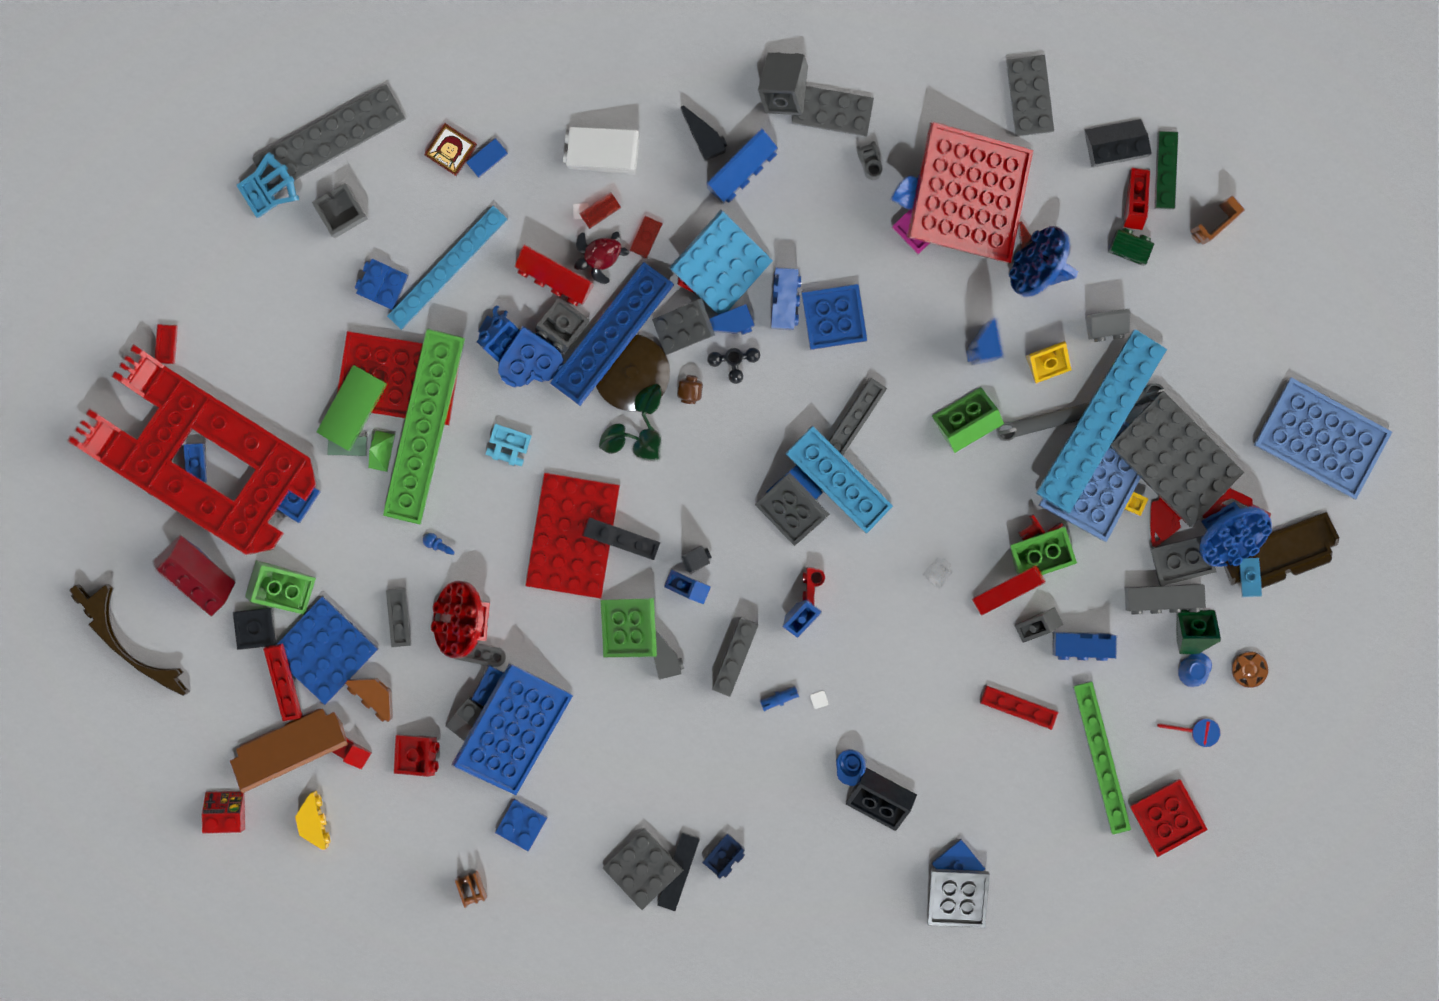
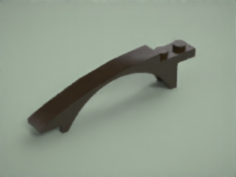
[69,584,190,696]

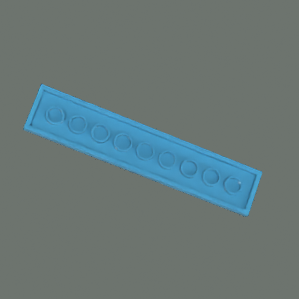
[1036,329,1167,513]

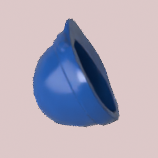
[1178,652,1212,687]
[836,749,866,786]

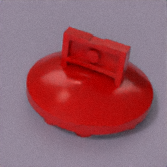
[431,581,490,658]

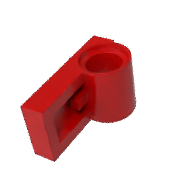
[802,568,825,606]

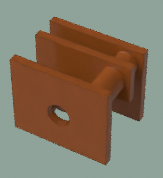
[455,870,487,908]

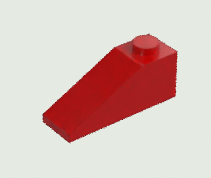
[1123,168,1150,230]

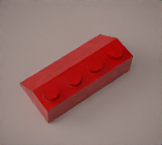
[514,245,594,306]

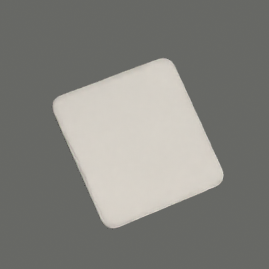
[573,203,589,219]
[810,691,828,709]

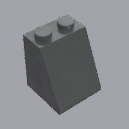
[758,52,808,115]

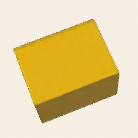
[1025,341,1071,383]

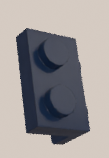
[702,833,745,879]

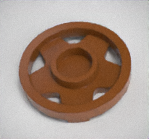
[1232,652,1268,688]

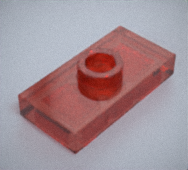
[629,216,663,259]

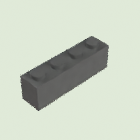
[1125,584,1206,615]
[712,617,759,697]

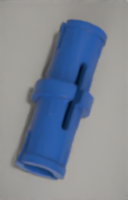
[760,686,799,712]

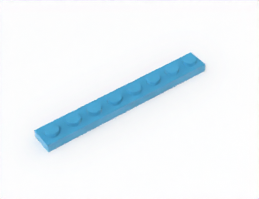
[387,206,508,330]

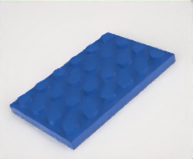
[452,663,573,795]

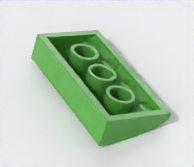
[316,365,387,451]

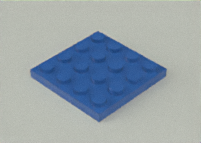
[278,597,378,705]

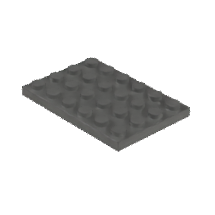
[1110,391,1244,527]

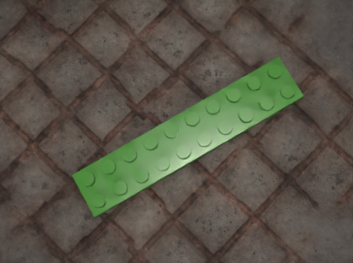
[383,329,465,525]

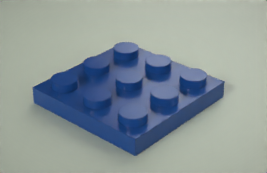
[801,284,867,350]

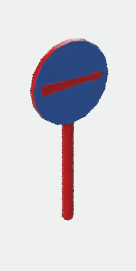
[1157,719,1220,747]

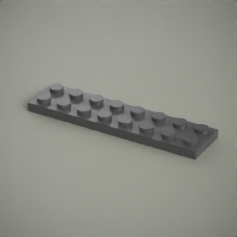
[252,84,406,190]

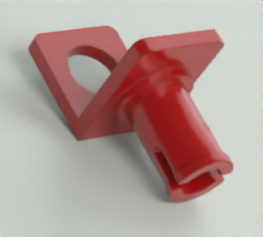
[1018,514,1063,541]

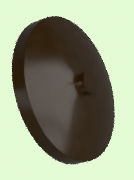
[596,335,670,411]

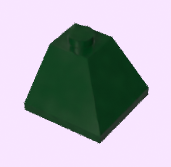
[1177,610,1221,654]

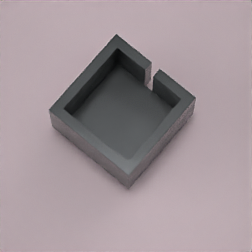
[312,183,368,238]

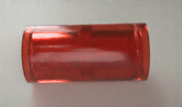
[579,192,621,229]

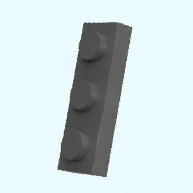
[386,588,411,647]

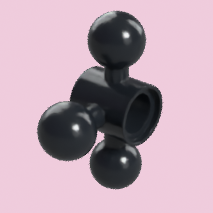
[707,347,761,384]

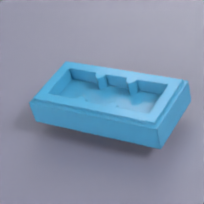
[1239,558,1262,598]

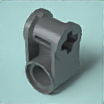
[856,141,883,180]

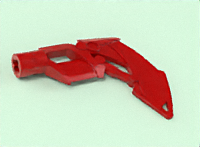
[1150,488,1271,547]

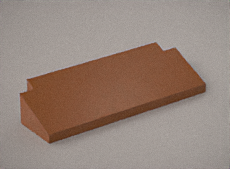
[230,709,348,793]

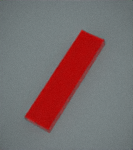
[972,565,1046,616]
[263,643,302,721]
[980,685,1059,730]

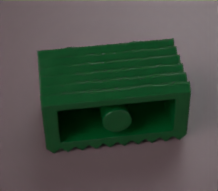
[1108,228,1155,266]

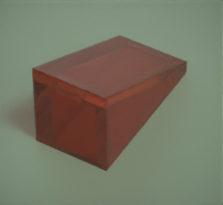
[1018,221,1034,250]

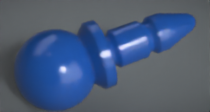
[423,533,455,555]

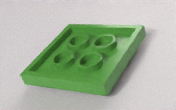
[601,598,657,658]

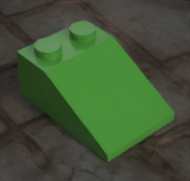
[245,560,316,615]

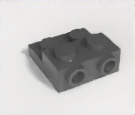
[535,297,590,353]

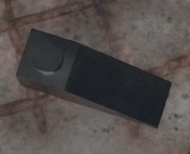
[680,105,727,162]
[681,546,712,574]

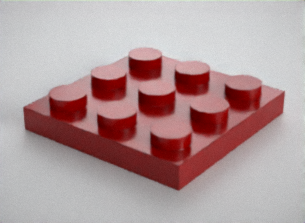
[1129,779,1208,857]

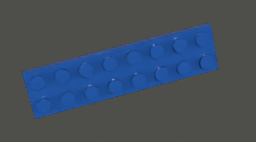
[550,262,674,406]

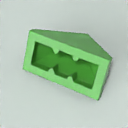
[368,431,395,472]

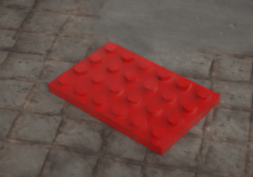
[337,331,460,426]
[526,473,620,599]

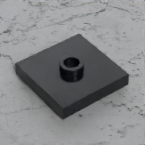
[233,607,276,650]

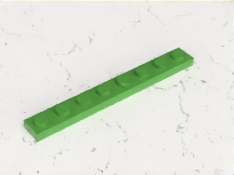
[1073,681,1131,835]

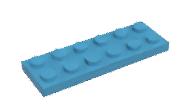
[785,426,893,534]

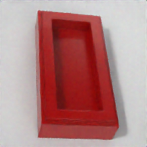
[155,324,178,364]

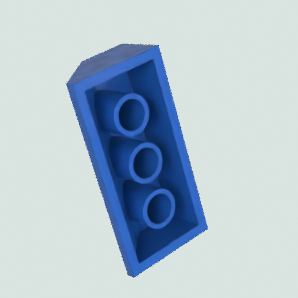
[707,129,778,204]
[966,318,1004,365]

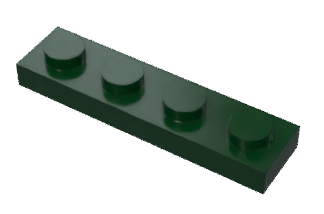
[1155,131,1178,210]

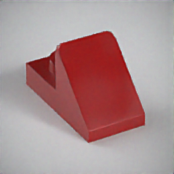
[333,737,372,770]

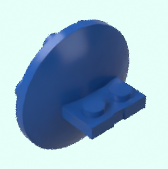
[1008,226,1078,297]
[1199,501,1272,567]

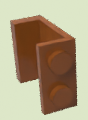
[1190,195,1245,245]

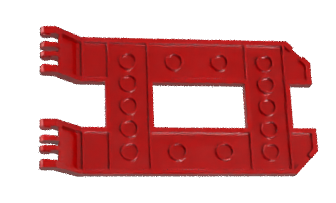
[67,344,316,555]

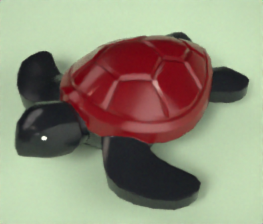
[574,231,630,284]

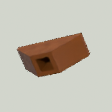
[345,678,393,722]

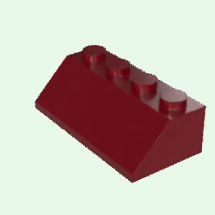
[152,534,236,617]

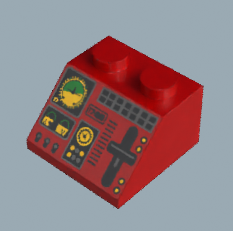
[202,791,245,833]

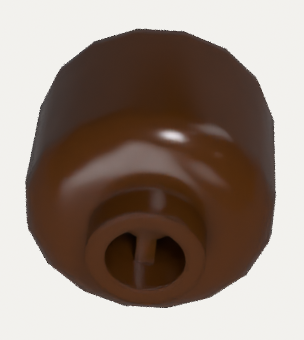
[677,375,703,404]

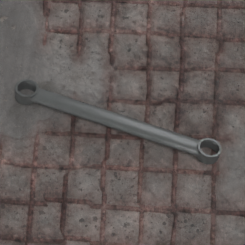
[997,383,1165,441]

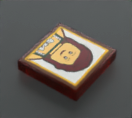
[424,123,477,177]

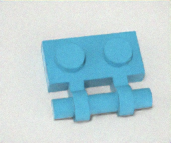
[485,424,532,467]

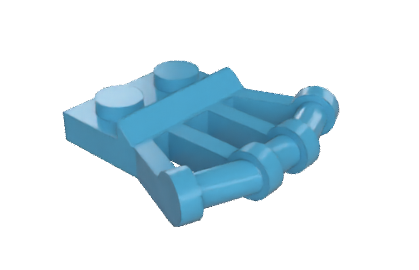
[236,152,299,218]

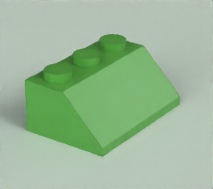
[932,387,1004,453]
[1010,527,1077,575]

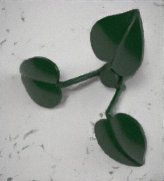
[599,384,662,461]

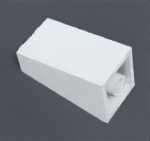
[563,127,639,175]

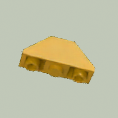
[295,790,331,850]

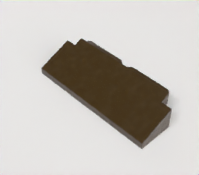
[1224,512,1340,588]

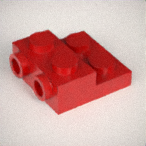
[394,734,440,777]

